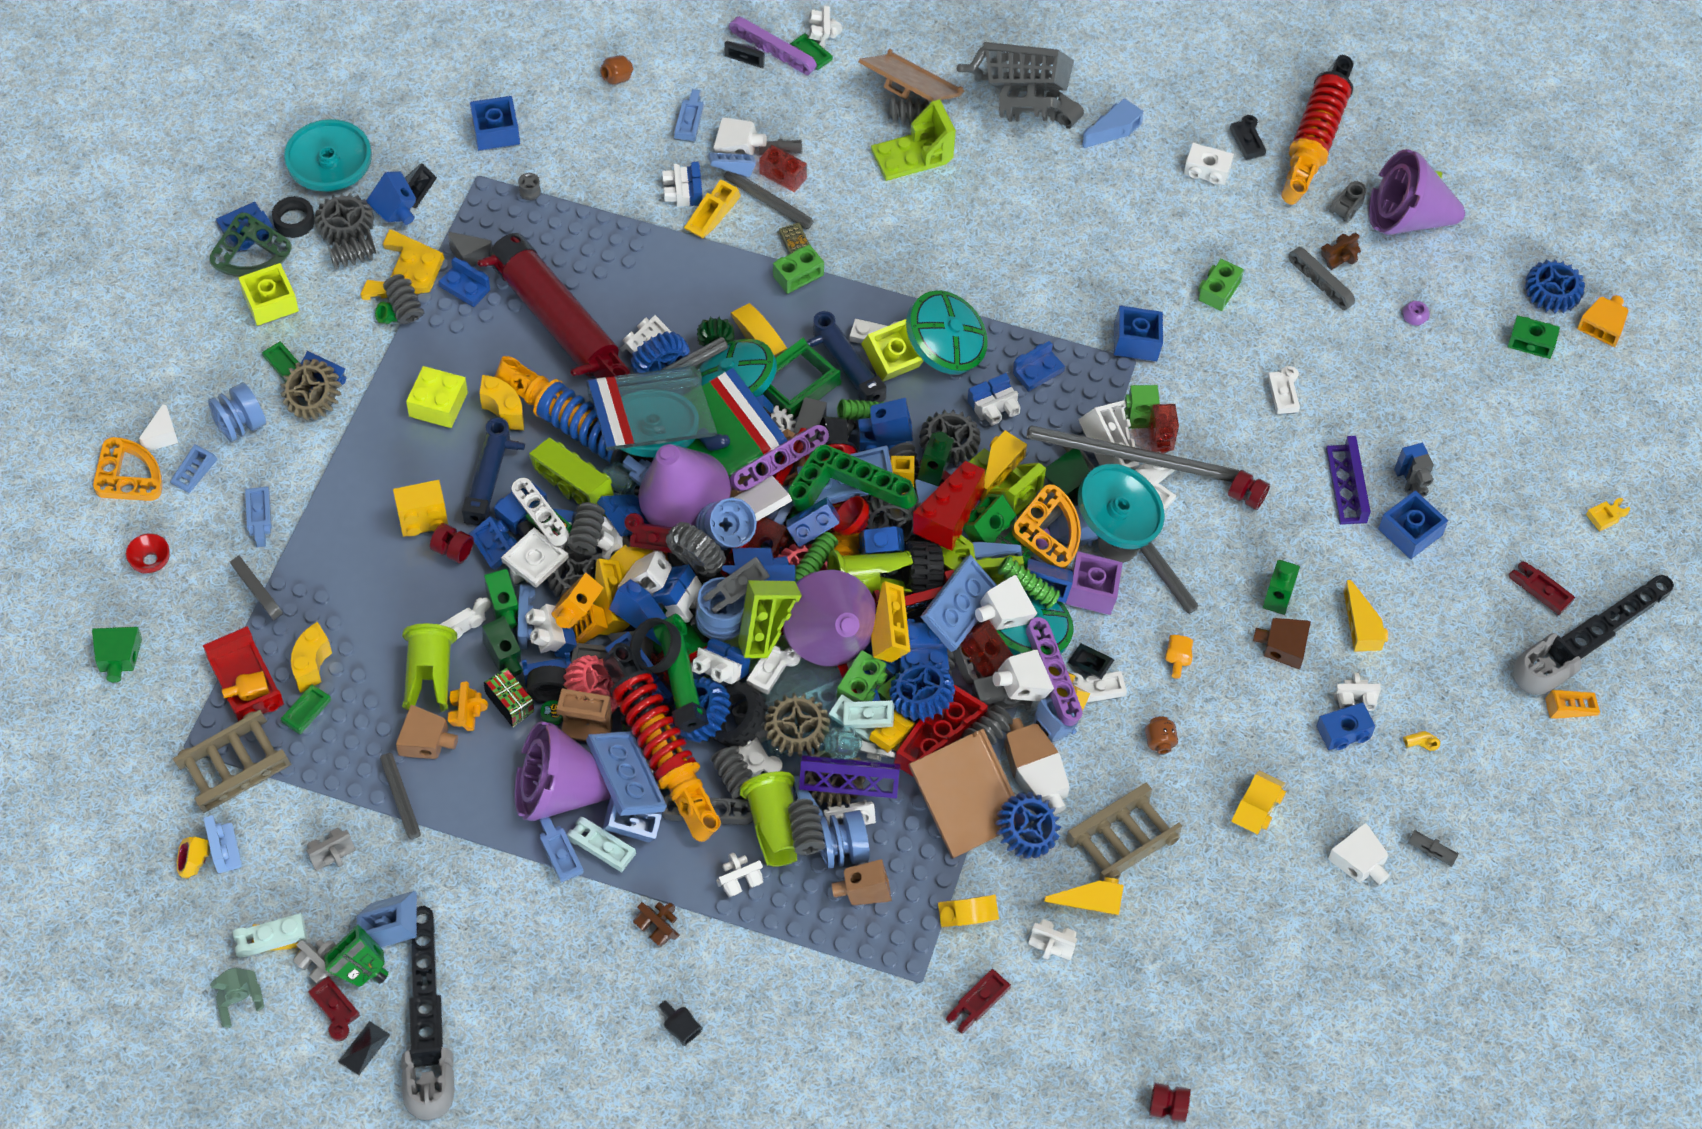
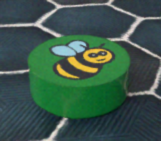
[540,700,563,725]

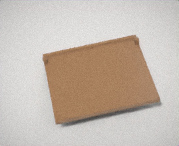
[858,49,965,102]
[908,728,1016,859]

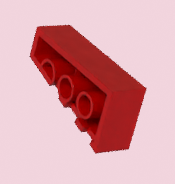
[913,461,985,551]
[894,685,988,777]

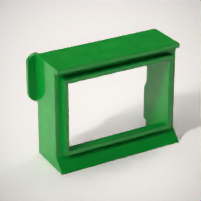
[760,337,841,420]

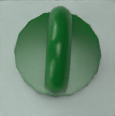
[375,301,398,324]

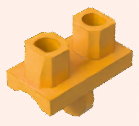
[448,681,488,731]

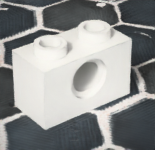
[1184,143,1234,185]

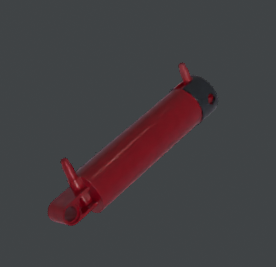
[478,233,630,393]

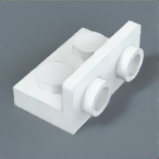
[620,315,671,355]

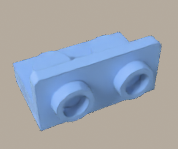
[203,815,242,874]

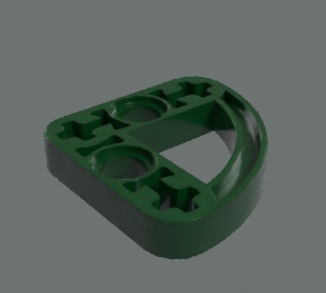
[210,213,292,277]

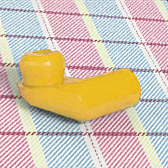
[1403,731,1441,751]

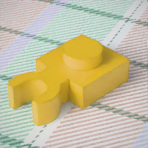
[1586,498,1631,532]

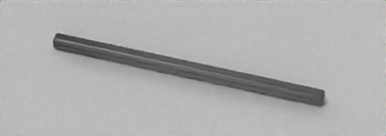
[1027,425,1239,482]
[1063,446,1198,614]

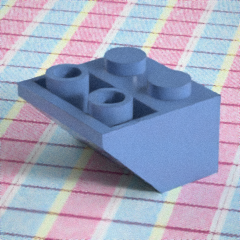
[602,797,662,843]
[357,891,417,947]

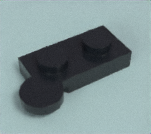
[1230,115,1266,160]

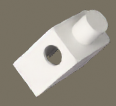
[714,118,767,155]
[617,550,672,594]
[975,575,1037,630]
[992,650,1054,701]
[1015,753,1070,814]
[1328,823,1390,885]

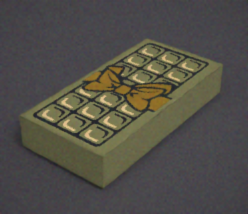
[779,223,809,255]

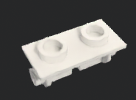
[823,800,876,827]

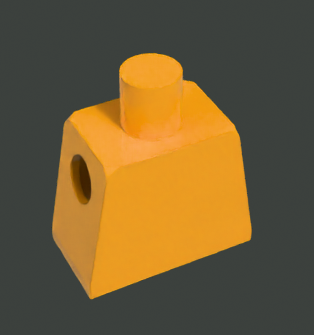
[1577,295,1629,347]
[551,572,604,629]

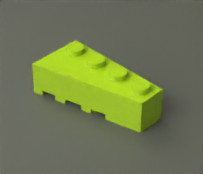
[529,437,614,518]

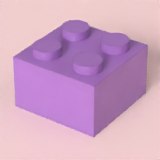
[1065,551,1123,615]

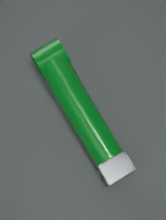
[653,613,709,733]

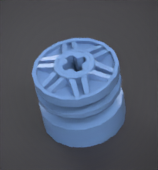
[208,382,266,442]
[696,497,757,551]
[695,577,746,641]
[820,810,870,869]

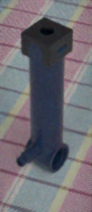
[807,311,887,402]
[462,417,525,525]

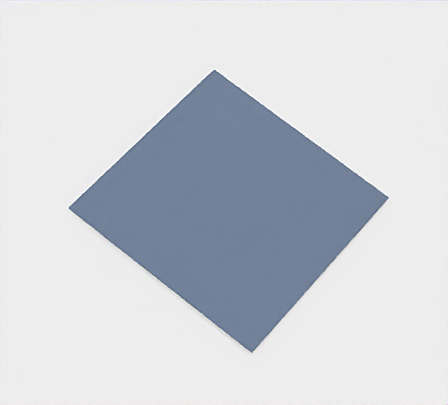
[184,176,1136,983]

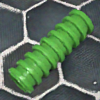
[837,399,884,420]
[796,531,838,582]
[998,556,1060,609]

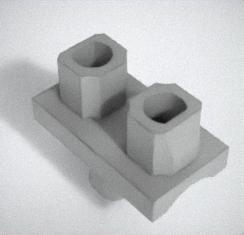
[306,828,356,871]
[293,939,337,984]

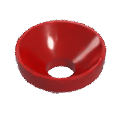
[833,496,869,536]
[126,533,170,573]

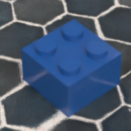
[470,96,520,151]
[1114,305,1163,362]
[1378,490,1449,560]

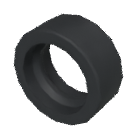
[272,196,315,238]
[527,665,567,703]

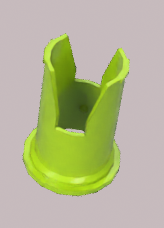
[827,550,913,595]
[402,623,458,712]
[740,771,797,867]

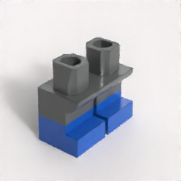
[1394,442,1434,497]

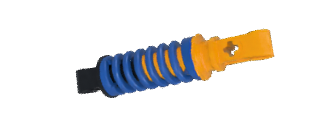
[494,356,654,469]

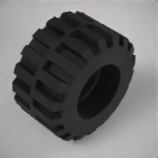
[902,541,944,596]

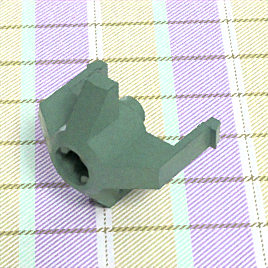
[210,968,265,1028]

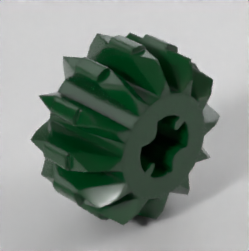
[697,316,735,346]

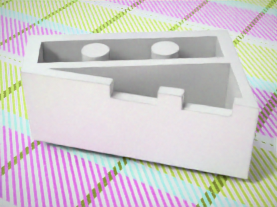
[1078,400,1139,469]

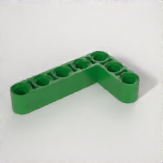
[788,445,917,512]

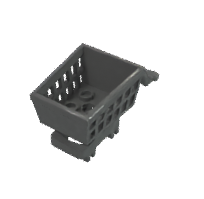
[956,42,1074,122]

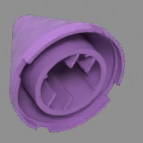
[1369,149,1465,235]
[639,444,732,527]
[783,569,877,666]
[515,722,611,821]

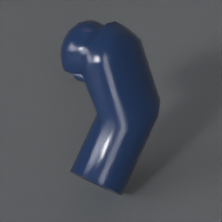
[697,429,730,451]

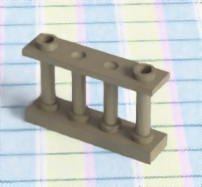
[173,710,292,813]
[1066,782,1182,881]

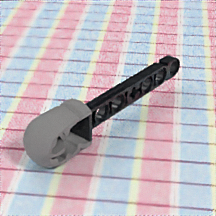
[1513,575,1674,695]
[401,906,455,1120]

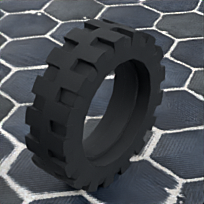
[711,682,768,748]

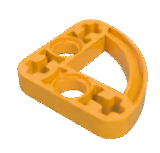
[93,437,163,501]
[1012,484,1081,569]

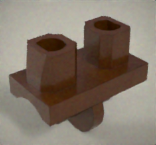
[1321,233,1361,270]
[633,902,680,947]

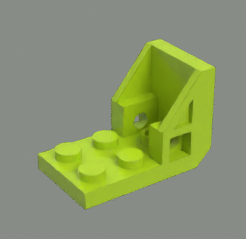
[871,99,956,181]
[969,448,1046,516]
[941,535,1024,585]

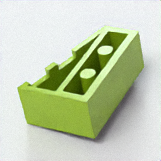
[738,580,802,658]

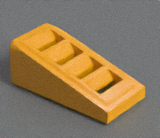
[571,604,608,644]
[1545,690,1600,719]

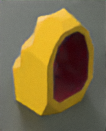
[176,837,210,879]

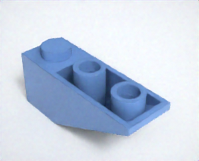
[1082,98,1144,148]

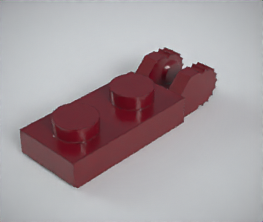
[1509,561,1575,616]
[946,969,1011,1034]

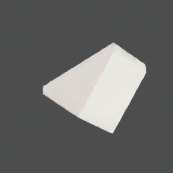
[139,404,178,451]

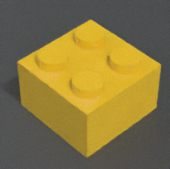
[393,480,448,537]

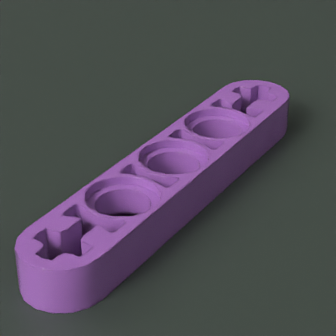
[729,16,817,75]
[730,425,829,491]
[1026,617,1083,726]

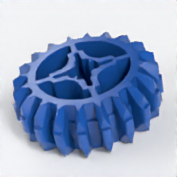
[1525,259,1585,314]
[630,331,690,381]
[889,661,955,722]
[672,677,731,743]
[995,792,1061,859]

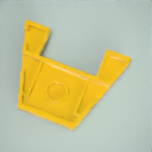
[360,229,445,300]

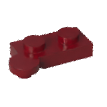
[625,513,672,553]
[308,976,360,1041]

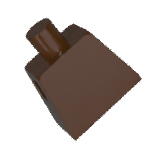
[1253,618,1311,670]

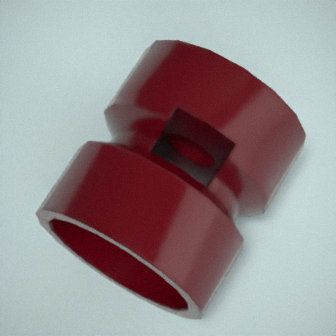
[1228,470,1271,510]
[430,523,474,564]
[1149,1082,1191,1122]

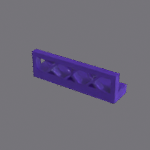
[1326,436,1371,525]
[799,755,900,799]

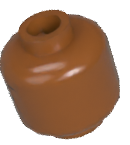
[600,55,633,85]
[1145,716,1178,754]

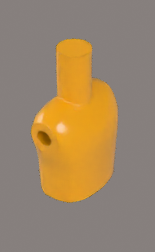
[1165,635,1193,679]
[222,671,269,701]

